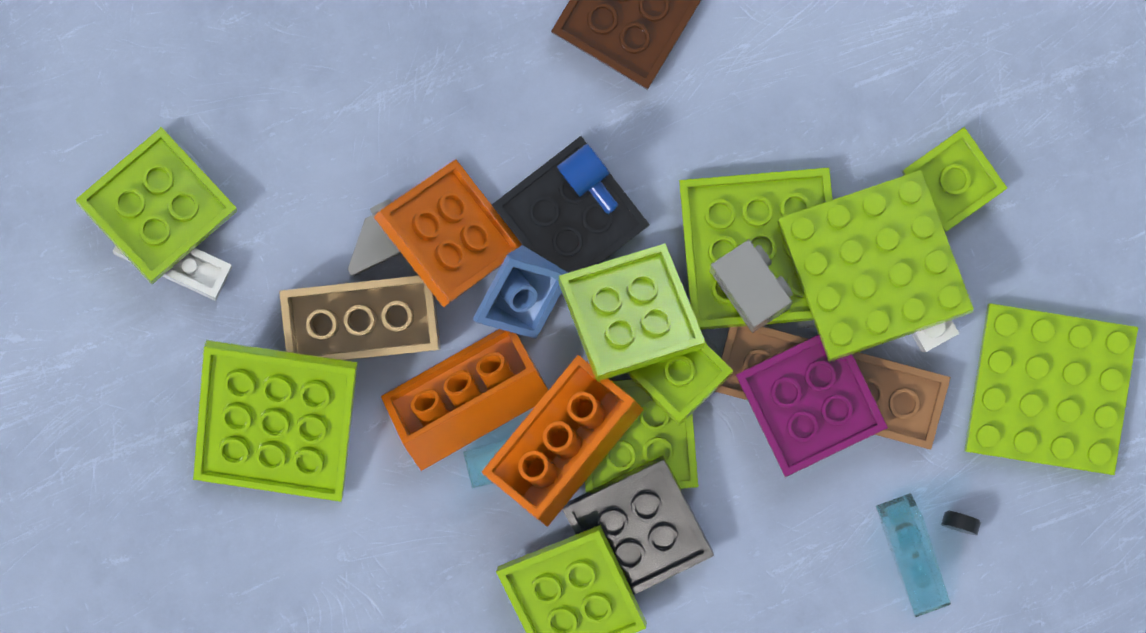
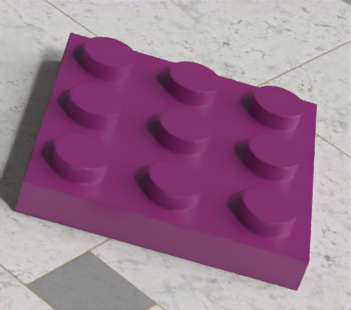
[735,334,888,477]

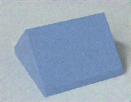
[473,245,568,339]

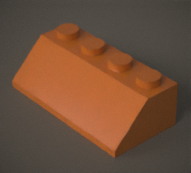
[381,329,548,471]
[481,355,644,527]

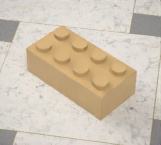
[279,275,441,360]

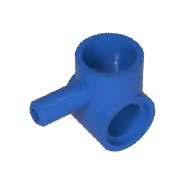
[557,144,618,214]

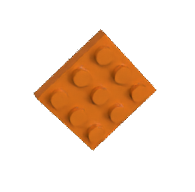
[374,159,522,307]

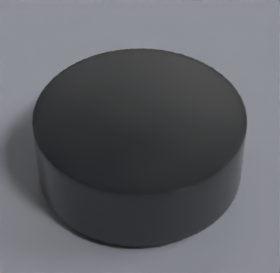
[941,511,981,535]

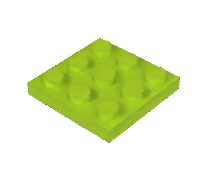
[75,127,237,285]
[558,243,705,381]
[585,379,699,493]
[496,525,647,633]

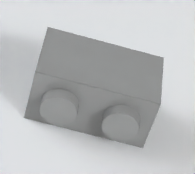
[710,240,793,333]

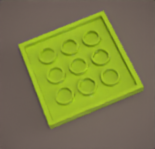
[679,168,833,330]
[778,170,974,362]
[964,303,1138,475]
[193,340,358,502]

